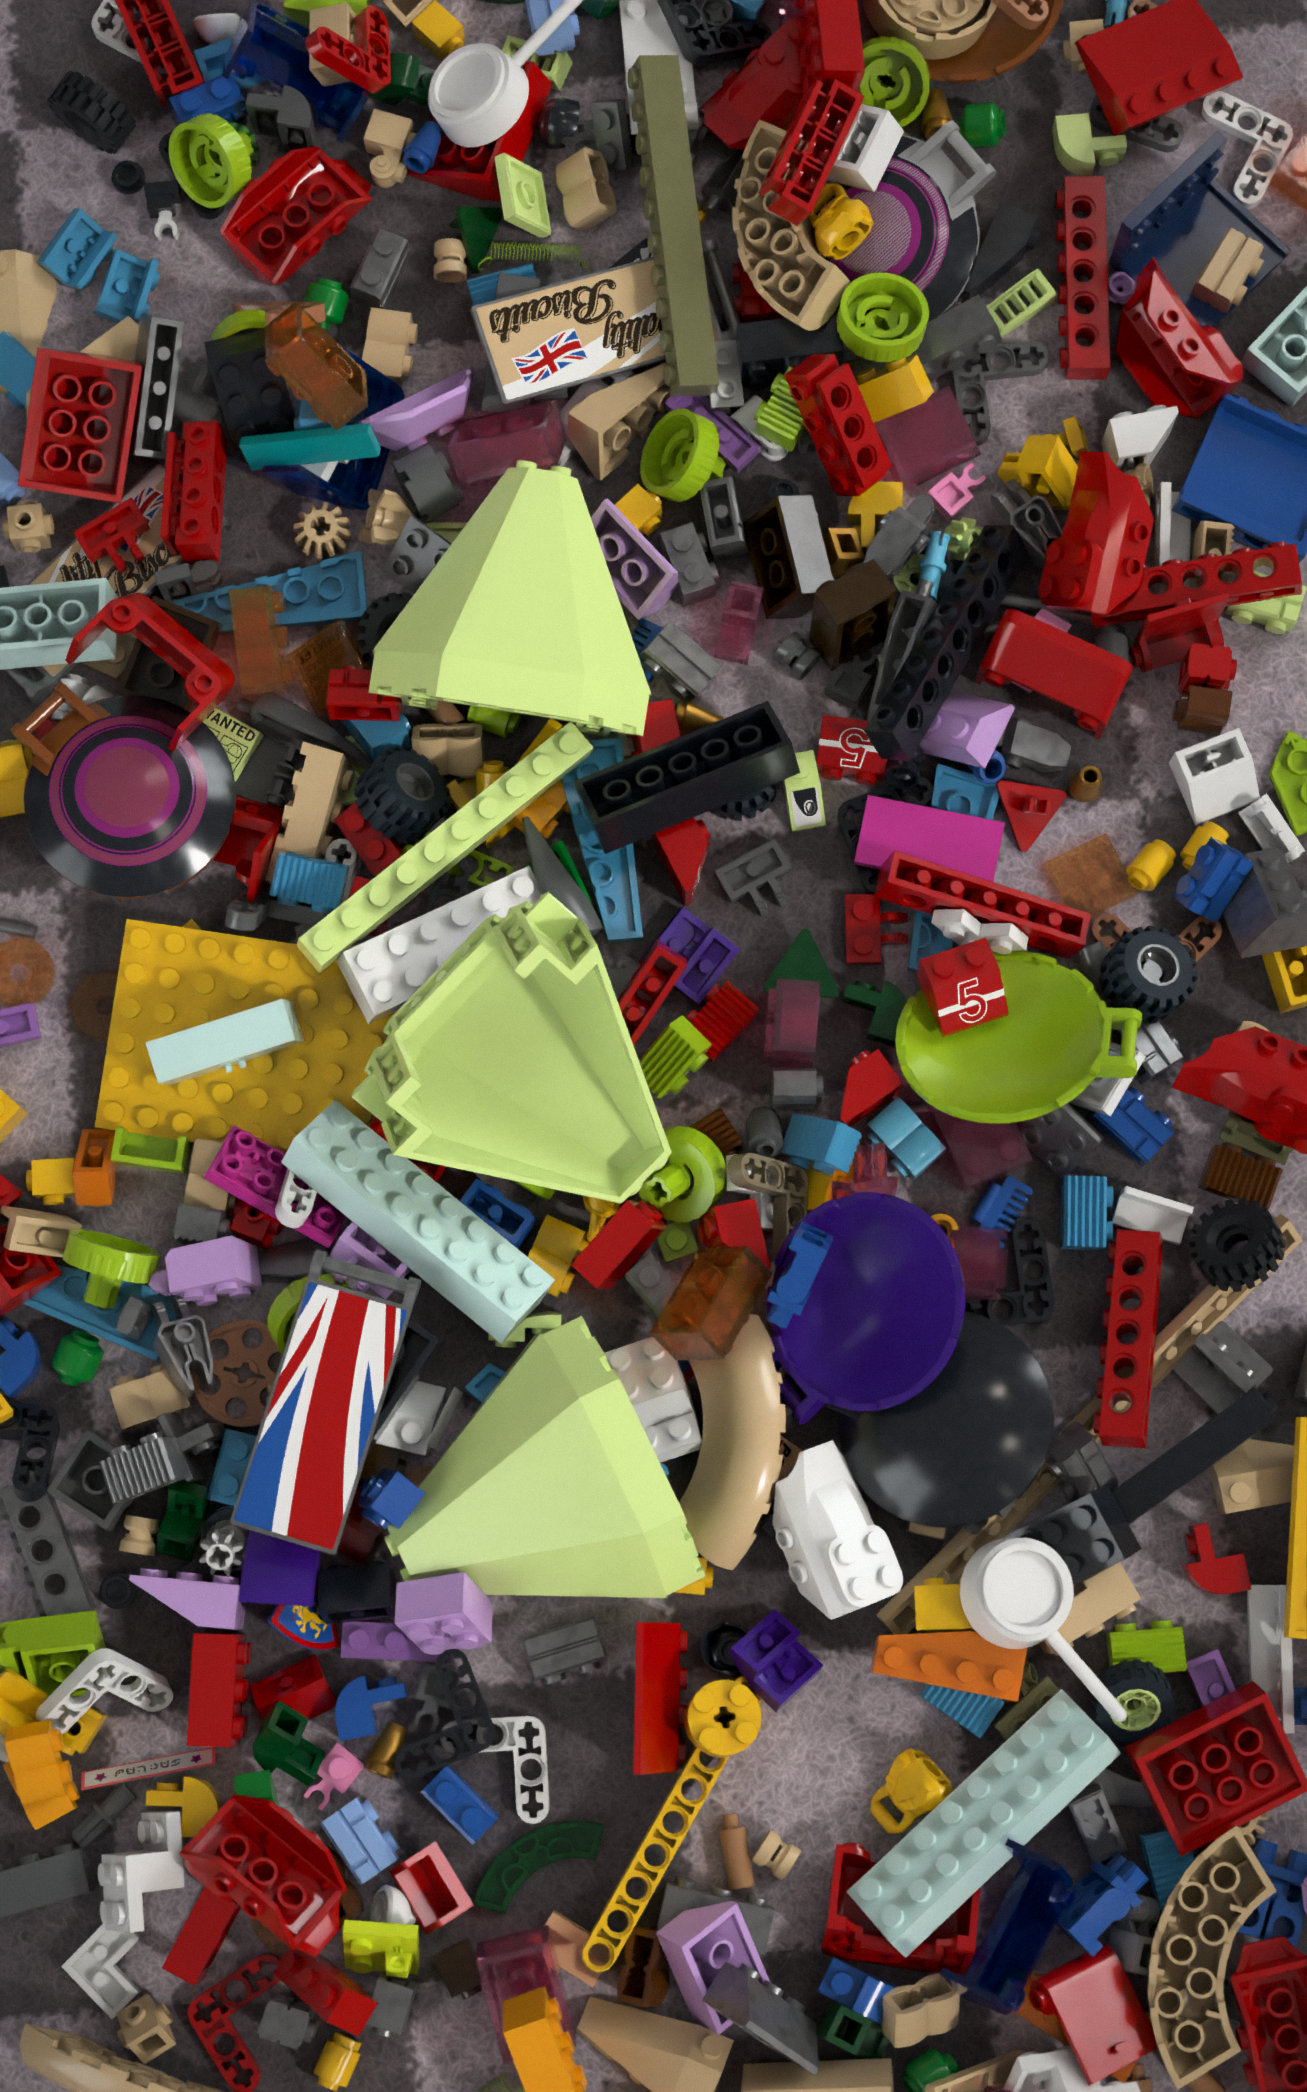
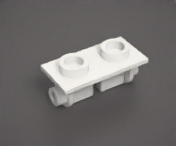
[709,340,744,414]
[1238,794,1305,863]

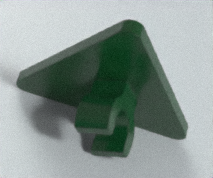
[450,206,503,274]
[763,928,840,998]

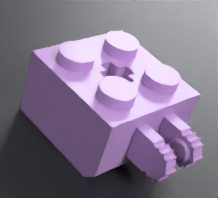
[329,1222,411,1300]
[149,1235,263,1306]
[394,1572,493,1655]

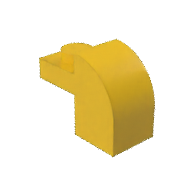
[846,482,903,557]
[145,1775,222,1837]

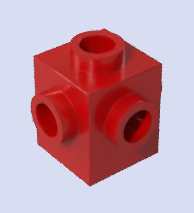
[230,1199,285,1250]

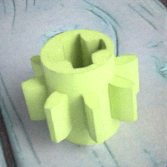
[944,517,983,561]

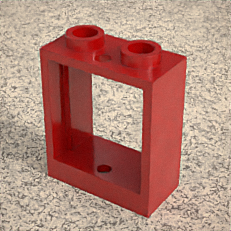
[571,1200,668,1289]
[162,1886,241,1986]

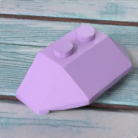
[355,366,475,451]

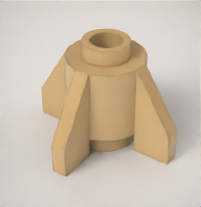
[357,488,418,545]

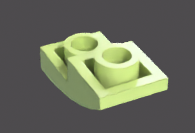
[488,1311,562,1348]

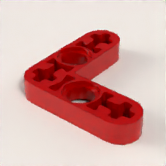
[305,5,391,93]
[187,1953,281,2092]

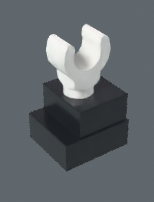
[144,180,182,242]

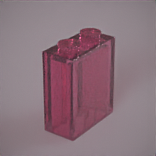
[875,386,981,490]

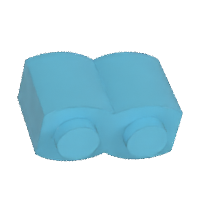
[866,1097,946,1180]

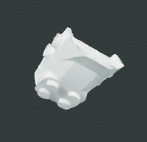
[772,1440,903,1620]

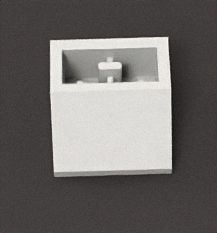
[827,104,904,192]
[1101,405,1178,473]
[1169,728,1260,826]

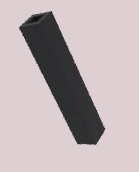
[1111,1388,1279,1526]

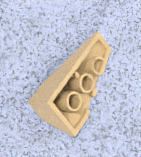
[0,249,58,393]
[568,363,671,481]
[1209,1439,1294,1515]
[576,1997,734,2092]

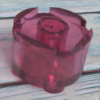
[949,1225,1008,1300]

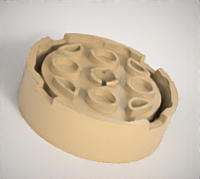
[862,0,997,59]

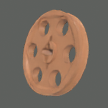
[191,1320,280,1427]

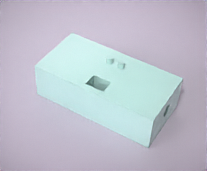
[145,999,305,1085]

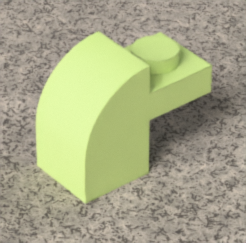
[1052,113,1127,176]

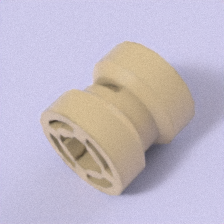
[433,238,467,283]
[119,1515,161,1556]
[751,1829,801,1881]

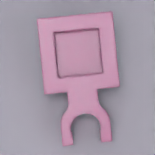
[927,462,987,521]
[303,1742,366,1811]

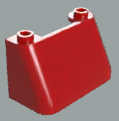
[821,1843,981,1976]

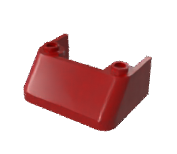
[65,593,235,752]
[975,609,1133,740]
[213,796,285,903]

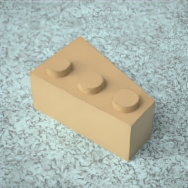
[1038,1562,1141,1656]

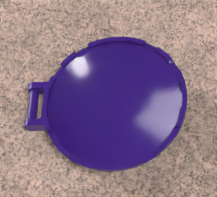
[767,1192,965,1424]

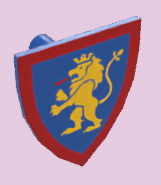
[267,1585,340,1651]

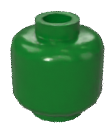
[956,102,1006,149]
[303,278,348,331]
[51,1330,104,1386]
[902,2048,959,2092]

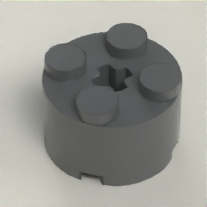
[391,444,465,524]

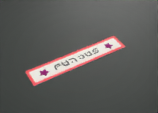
[81,1747,216,1791]

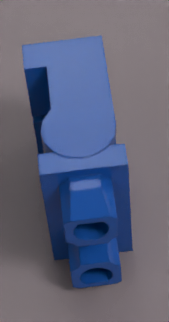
[766,1221,835,1329]
[1237,1838,1307,1948]
[1046,1853,1149,1957]

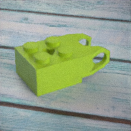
[0,1610,107,1697]

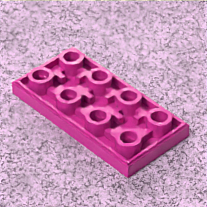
[854,795,1005,882]
[204,1125,346,1248]

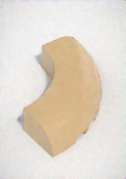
[732,120,851,331]
[679,1314,786,1570]
[1148,1825,1277,2090]
[20,2023,229,2092]

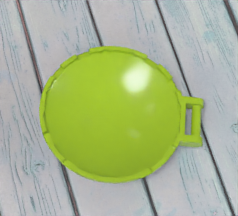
[895,950,1142,1124]

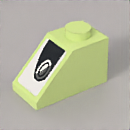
[781,750,826,832]

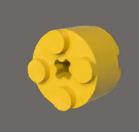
[684,1680,762,1758]

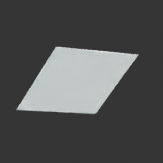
[426,1387,463,1450]

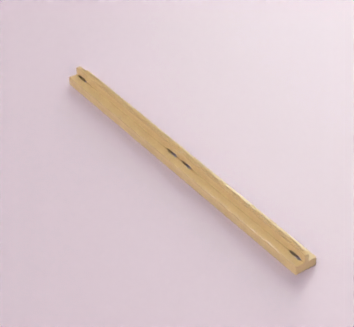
[876,1214,1303,1635]

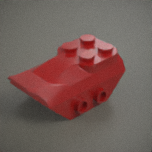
[699,17,816,150]
[219,146,373,286]
[1114,257,1243,419]
[1038,451,1154,615]
[1172,1026,1307,1154]
[179,1794,347,1957]
[1230,1936,1307,2092]

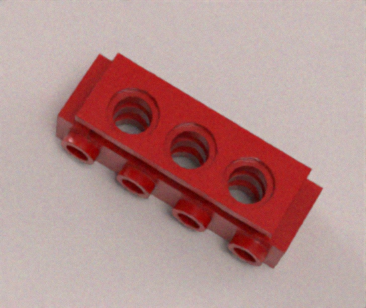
[115,0,204,108]
[758,79,865,226]
[784,354,892,497]
[160,420,228,564]

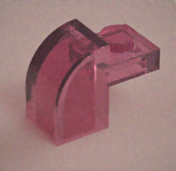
[714,581,764,665]
[832,1141,898,1200]

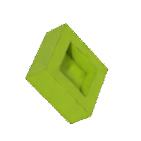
[657,1222,699,1264]

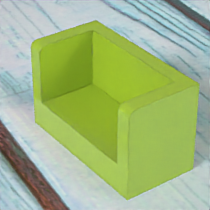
[110,1126,192,1176]

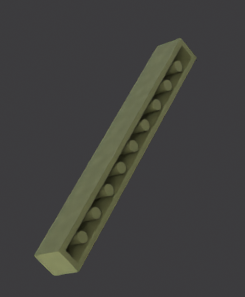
[627,55,719,397]

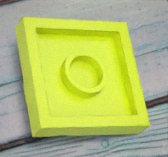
[343,1920,420,1978]

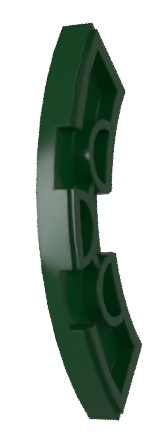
[472,1820,605,1915]

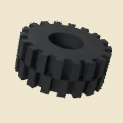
[47,71,136,154]
[357,592,413,670]
[1188,1198,1286,1292]

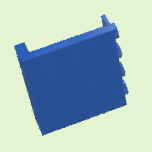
[1171,393,1307,563]

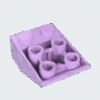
[129,1568,246,1629]

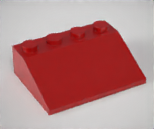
[1075,0,1244,136]
[407,61,552,201]
[18,347,142,503]
[633,1622,688,1775]
[1124,1681,1307,1857]

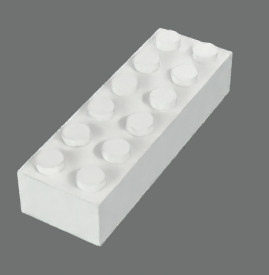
[336,866,541,1024]

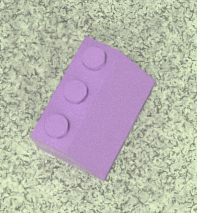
[591,498,678,620]
[919,690,1015,768]
[656,1901,770,2035]

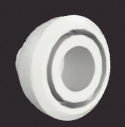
[193,13,240,45]
[370,1885,416,1925]

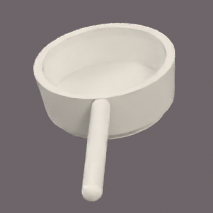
[428,0,583,147]
[960,1538,1127,1722]

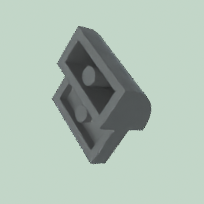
[245,85,318,152]

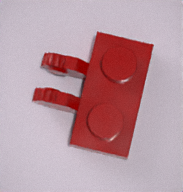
[73,497,151,574]
[845,894,908,965]

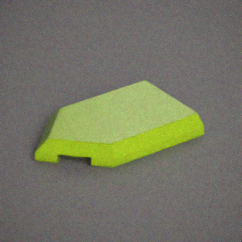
[1268,730,1307,837]

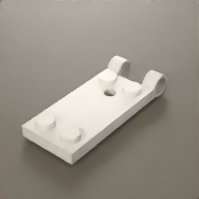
[619,0,698,135]

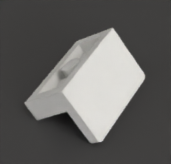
[1112,1186,1194,1245]

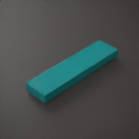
[239,423,381,470]

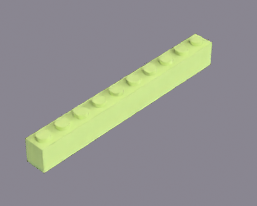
[297,721,594,973]

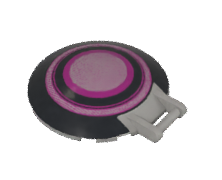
[812,120,997,327]

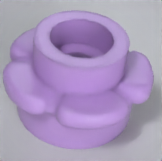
[1108,272,1135,305]

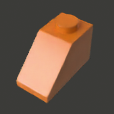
[72,1129,117,1207]

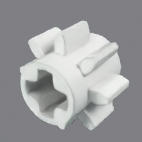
[199,1529,245,1576]

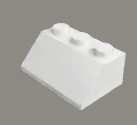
[375,1381,446,1458]

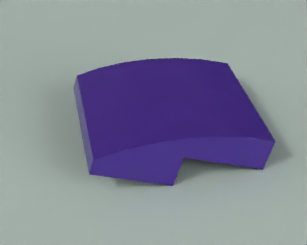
[639,907,740,1005]
[239,1530,321,1607]
[729,1609,823,1712]

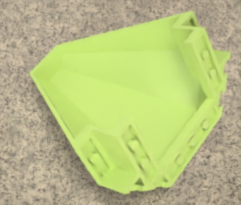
[368,460,652,737]
[351,892,672,1204]
[384,1316,706,1598]

